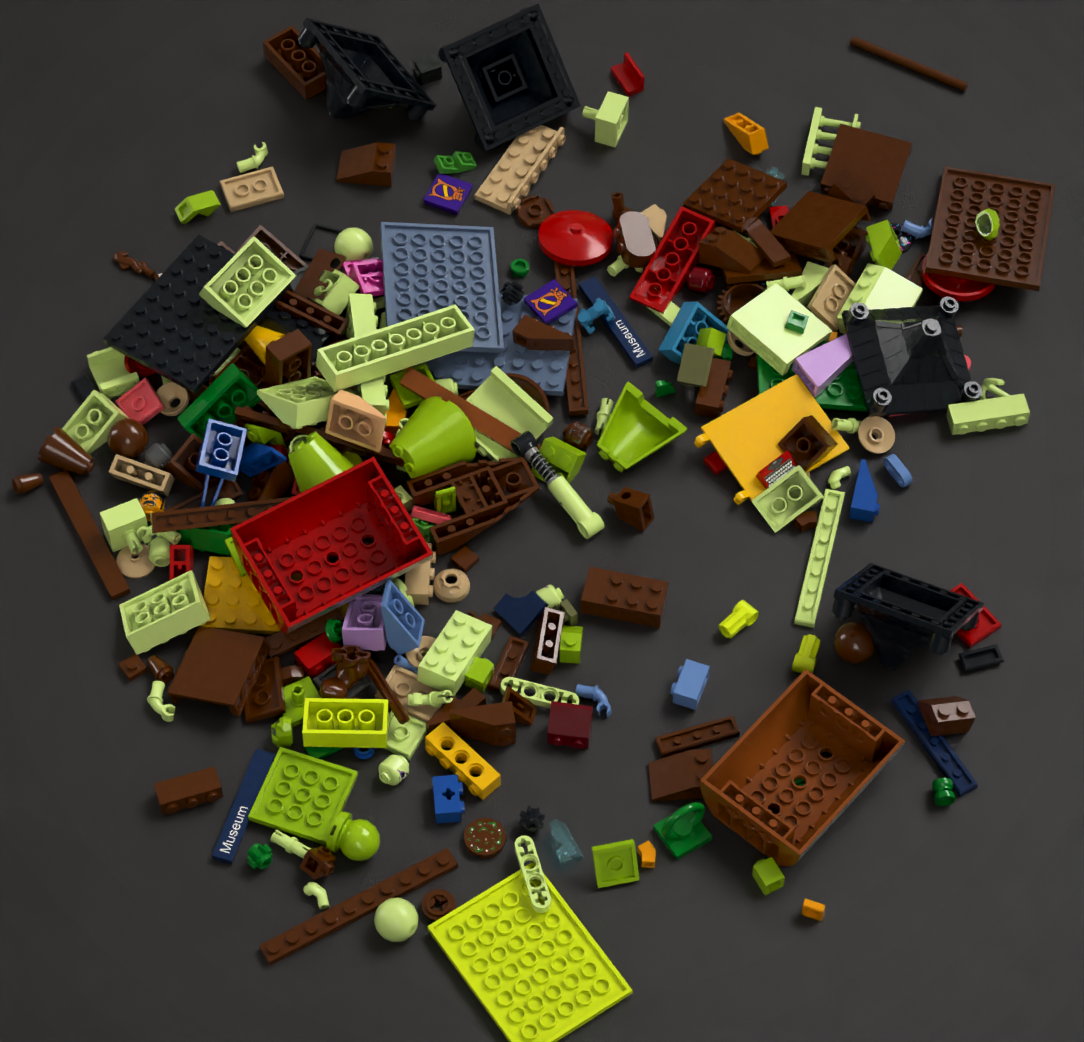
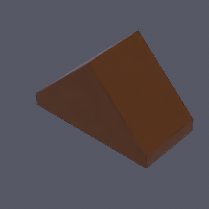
[502,686,537,725]

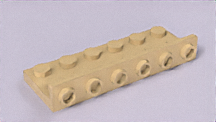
[475,125,566,215]

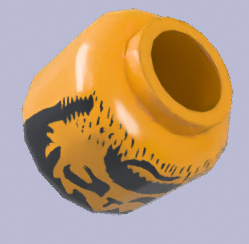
[139,491,165,521]

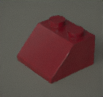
[547,701,593,749]

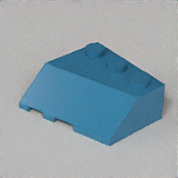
[658,301,729,364]

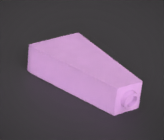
[792,334,854,397]

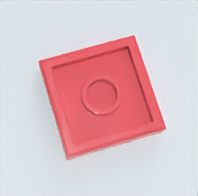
[115,378,165,425]

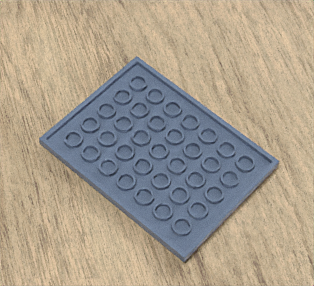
[380,222,504,353]
[412,293,578,396]

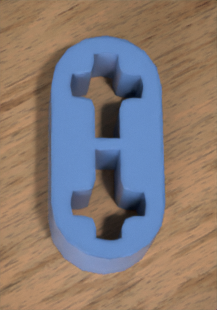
[883,454,913,488]

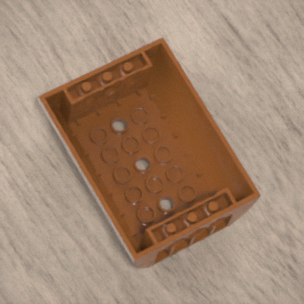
[700,669,905,867]

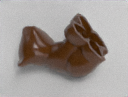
[319,645,371,699]

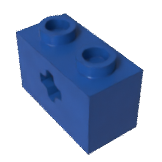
[432,775,465,824]

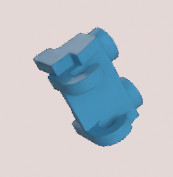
[577,298,616,335]

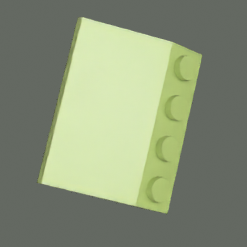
[199,236,296,328]
[837,263,923,334]
[257,377,355,429]
[119,570,211,655]

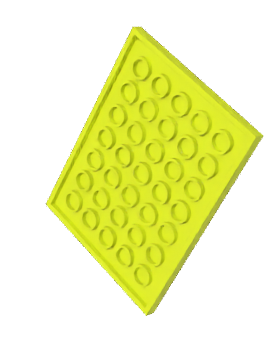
[427,862,633,1042]

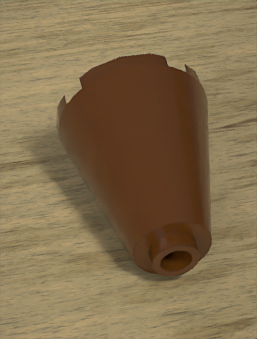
[37,426,95,475]

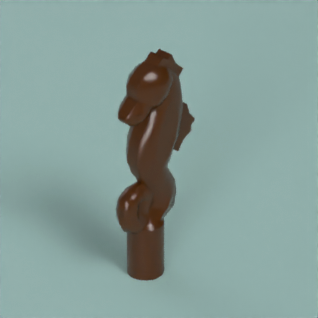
[113,251,156,278]

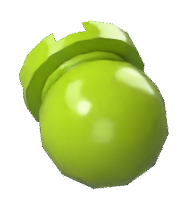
[326,811,381,861]

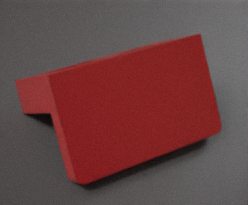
[611,52,644,97]

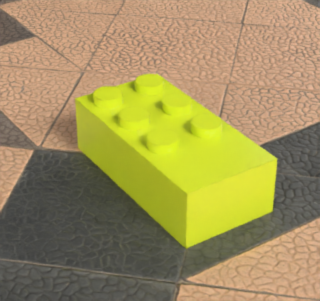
[302,698,389,748]

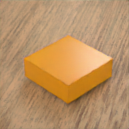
[801,898,826,921]

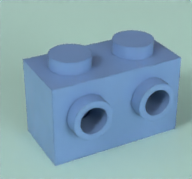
[670,659,710,710]

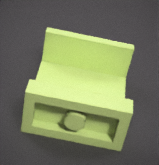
[87,347,140,399]

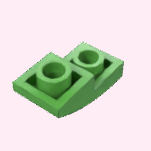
[433,151,477,174]

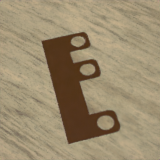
[293,248,345,300]

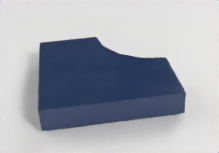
[493,591,549,635]

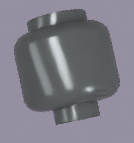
[143,443,173,470]

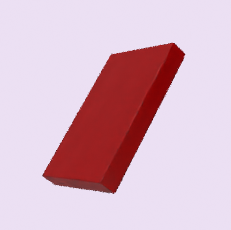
[950,583,1002,648]

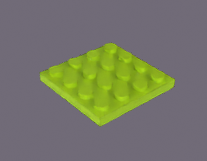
[248,747,358,845]

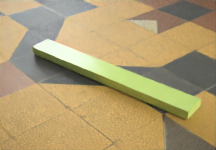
[794,489,845,628]

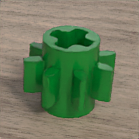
[247,843,273,869]

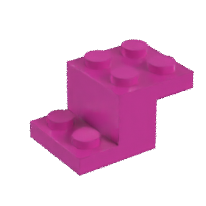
[341,257,384,296]

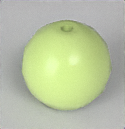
[334,227,373,262]
[374,897,419,942]

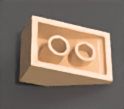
[325,389,387,453]

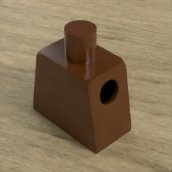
[607,487,654,532]

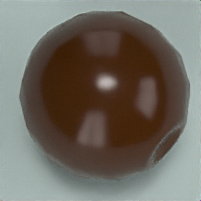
[107,418,148,459]
[834,622,875,664]

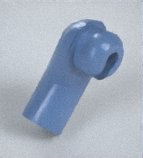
[394,655,418,674]

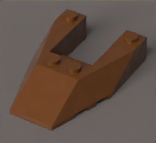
[406,457,540,556]

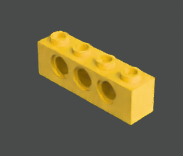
[425,722,501,800]

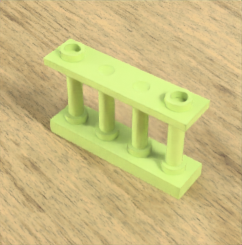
[801,107,861,176]

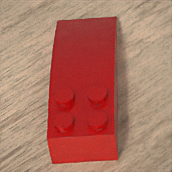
[629,206,715,314]

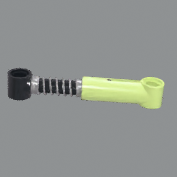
[510,431,604,539]

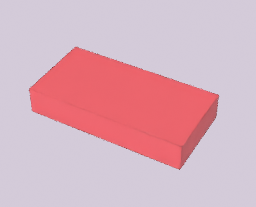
[411,506,452,524]

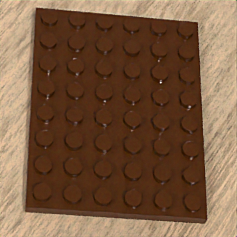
[925,166,1055,291]

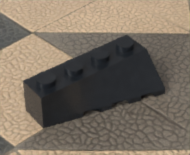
[258,307,331,368]

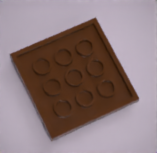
[683,158,787,233]

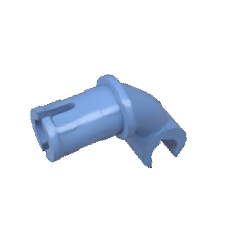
[901,218,933,239]
[575,684,612,718]

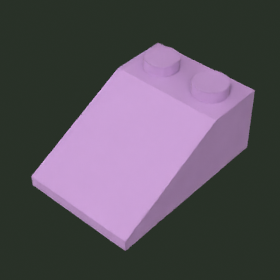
[342,594,387,651]

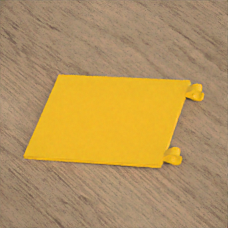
[694,374,850,505]

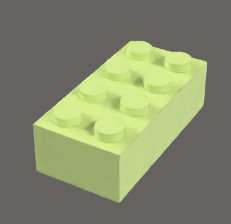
[417,610,492,696]

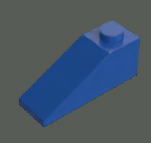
[239,443,287,477]
[849,459,880,523]

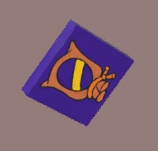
[423,173,473,215]
[524,279,577,325]

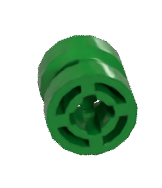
[931,778,956,806]

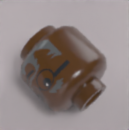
[563,421,593,450]

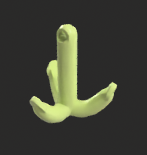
[980,378,1011,400]

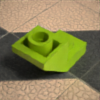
[174,190,221,224]
[245,423,287,449]

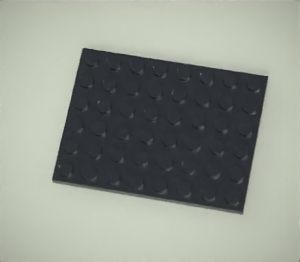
[103,235,290,394]

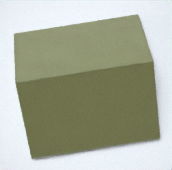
[677,343,715,387]

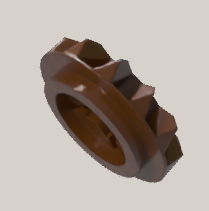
[422,889,456,921]

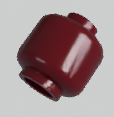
[686,267,715,293]

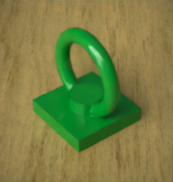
[653,802,712,860]

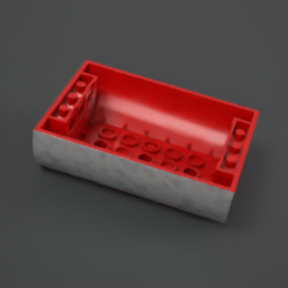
[230,457,433,634]

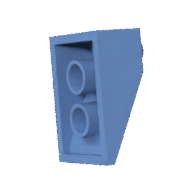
[381,579,425,655]

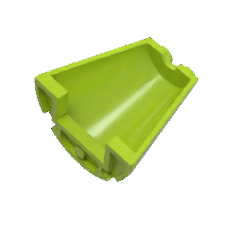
[597,381,688,473]
[389,396,477,479]
[288,431,355,493]

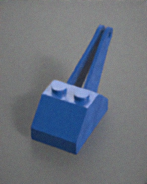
[196,418,247,507]

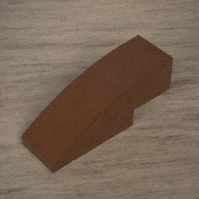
[426,688,486,734]

